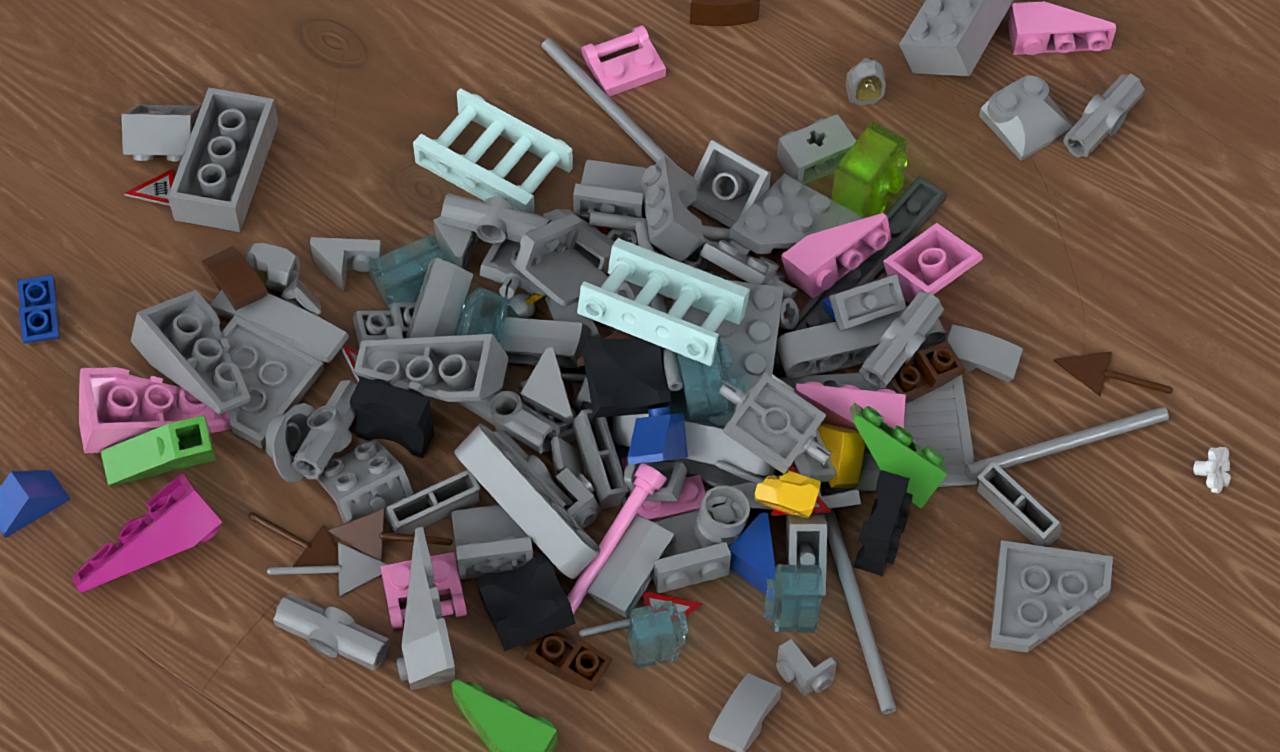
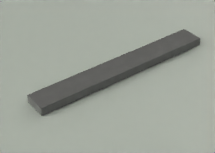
[772,176,947,377]

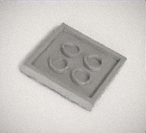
[663,279,784,384]

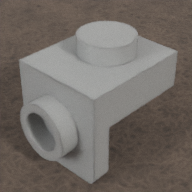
[624,462,688,502]
[556,467,602,529]
[776,639,837,697]

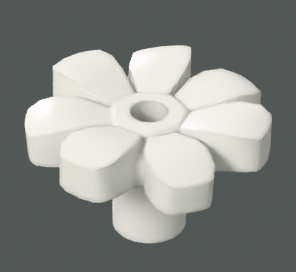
[1193,447,1231,493]

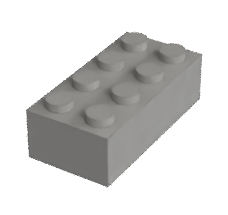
[899,0,1013,76]
[168,87,279,232]

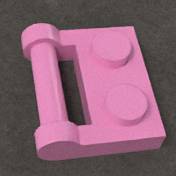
[581,25,666,97]
[380,552,467,630]

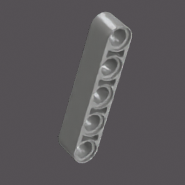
[775,306,946,379]
[609,414,778,476]
[454,424,600,579]

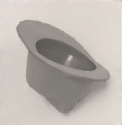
[265,403,315,483]

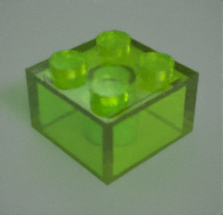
[832,121,909,218]

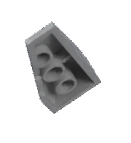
[130,290,251,415]
[354,334,509,402]
[396,527,455,691]

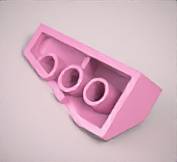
[79,367,232,453]

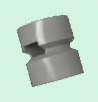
[693,485,750,548]

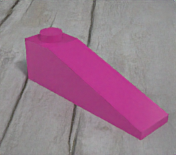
[72,472,222,593]

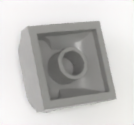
[979,75,1073,161]

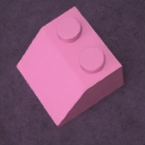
[883,223,983,304]

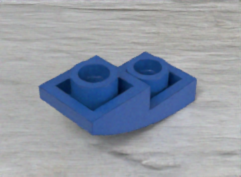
[17,275,60,344]

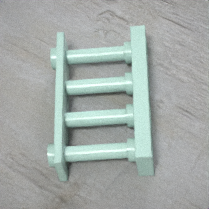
[413,88,573,214]
[577,238,750,366]

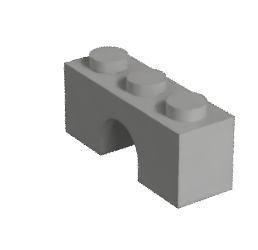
[641,156,705,262]

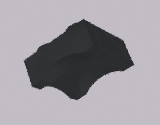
[582,337,672,418]
[350,376,434,458]
[854,470,913,576]
[475,553,576,651]

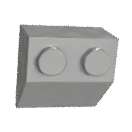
[121,104,201,161]

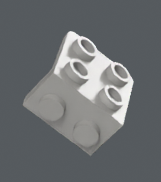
[514,213,608,307]
[653,510,731,593]

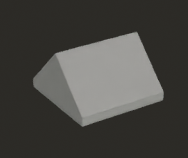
[691,139,771,228]

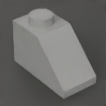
[786,513,827,596]

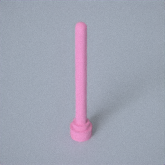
[567,463,667,615]

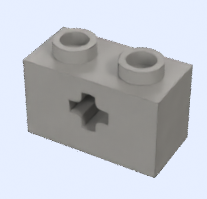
[777,114,858,185]

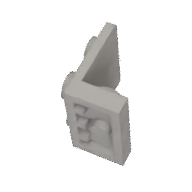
[573,160,647,220]
[316,440,414,524]
[451,505,533,580]

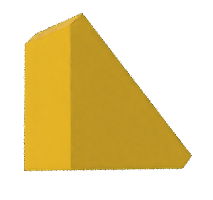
[817,422,865,488]

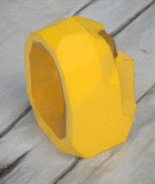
[754,471,821,519]

